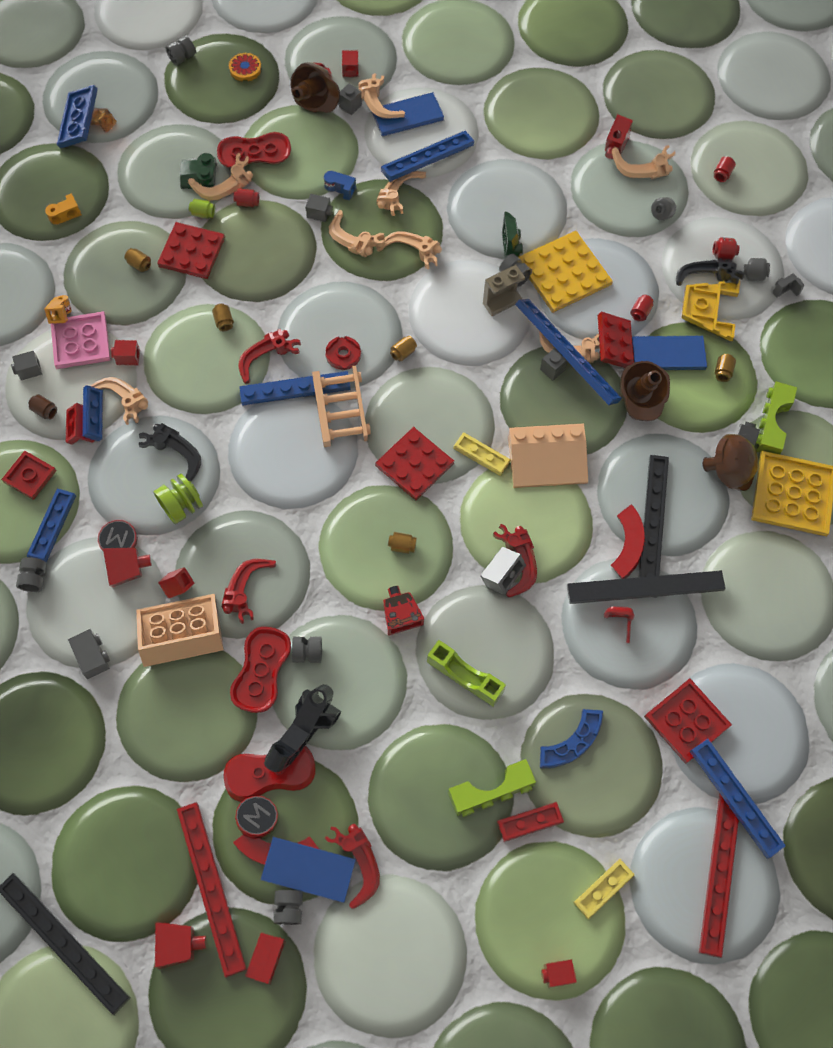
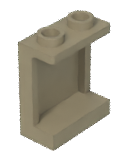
[483,265,525,316]

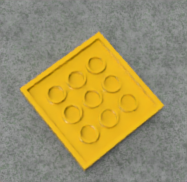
[519,231,613,313]
[751,451,833,537]

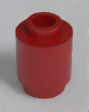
[714,157,736,182]
[234,188,260,208]
[630,295,654,321]

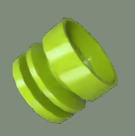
[153,473,203,525]

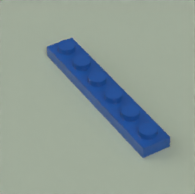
[381,131,474,182]
[239,371,351,406]
[690,739,786,859]

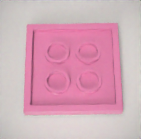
[51,311,111,369]

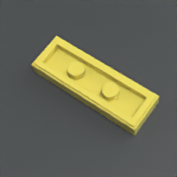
[453,432,511,476]
[573,859,635,919]

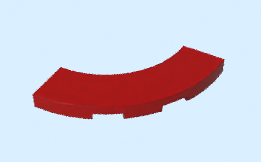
[611,504,645,579]
[233,834,319,865]

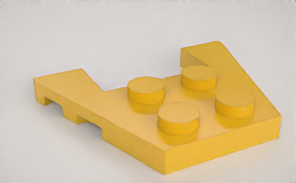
[681,280,740,341]

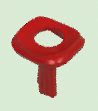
[603,607,635,643]

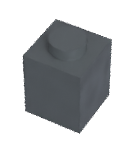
[339,83,362,115]
[305,194,333,222]
[540,348,567,381]
[11,350,43,381]

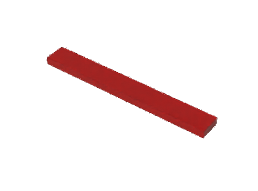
[699,793,739,958]
[177,802,247,978]

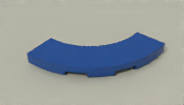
[540,709,603,768]

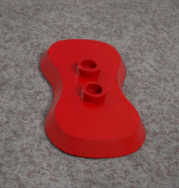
[217,132,291,168]
[230,627,291,713]
[224,746,315,802]

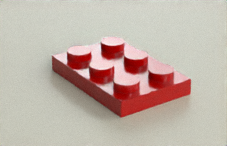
[597,311,634,368]

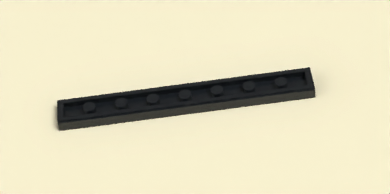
[639,454,669,598]
[567,570,726,604]
[0,873,131,1015]

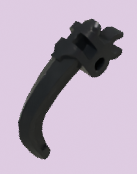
[676,258,744,286]
[139,423,201,482]

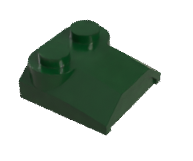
[180,153,216,189]
[502,212,523,258]

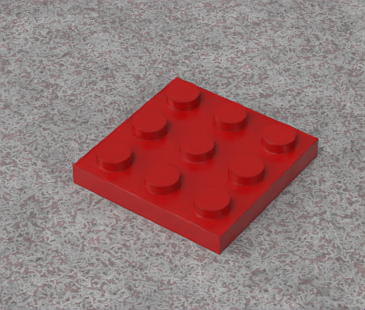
[157,222,225,280]
[375,426,454,501]
[644,678,732,764]

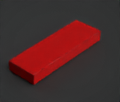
[497,802,564,842]

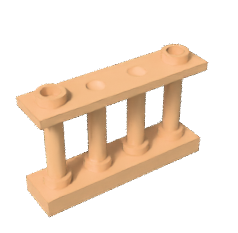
[312,366,371,447]

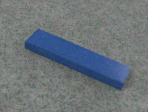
[26,488,76,563]

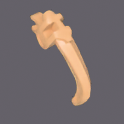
[358,73,405,118]
[612,145,676,179]
[188,153,253,201]
[376,171,426,216]
[329,210,385,257]
[376,231,442,269]
[539,331,600,363]
[91,377,148,425]

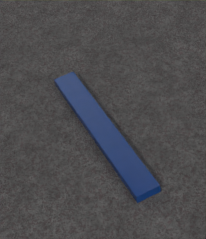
[515,299,622,405]

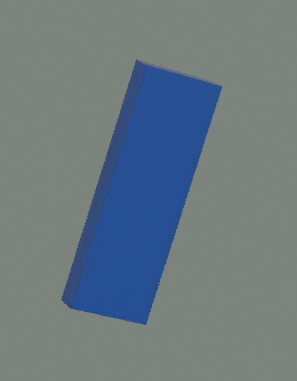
[83,385,103,442]

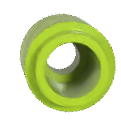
[189,199,215,219]

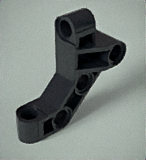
[264,684,341,772]

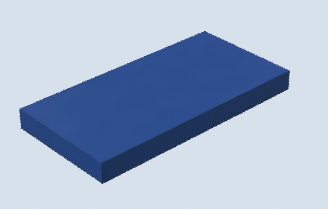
[57,85,98,148]
[372,92,444,137]
[632,336,707,370]
[261,837,356,903]

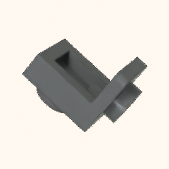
[773,273,805,297]
[738,422,760,446]

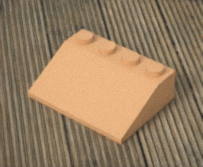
[508,423,588,488]
[136,594,224,667]

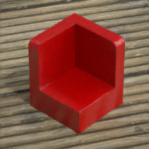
[158,567,195,598]

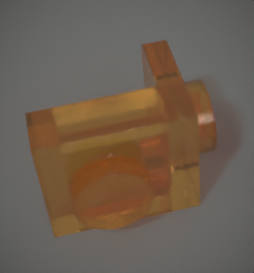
[90,108,117,132]

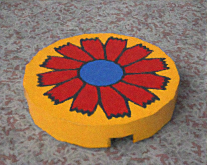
[229,53,261,81]

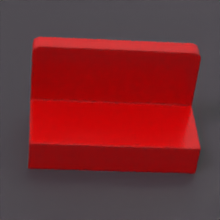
[66,403,95,444]
[246,933,286,985]

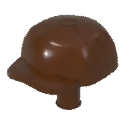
[290,62,340,113]
[620,361,670,421]
[702,434,758,491]

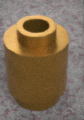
[124,248,151,272]
[212,303,234,331]
[390,336,417,361]
[715,354,736,382]
[388,532,417,554]

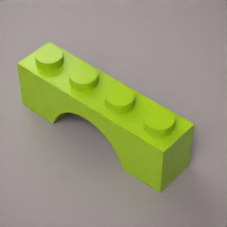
[755,381,797,454]
[427,640,506,707]
[448,759,536,817]

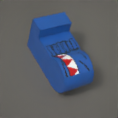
[324,171,356,200]

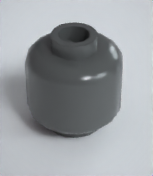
[651,197,676,220]
[744,258,770,281]

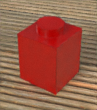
[342,50,359,77]
[111,340,140,365]
[541,959,577,988]

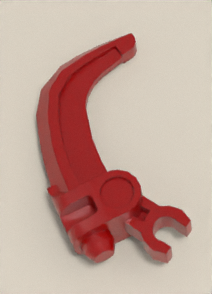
[238,328,301,384]
[493,524,537,597]
[221,559,276,624]
[325,824,380,909]

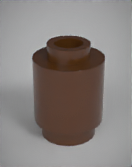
[28,394,58,420]

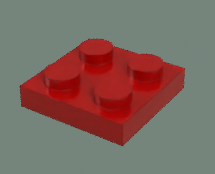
[1,450,57,500]

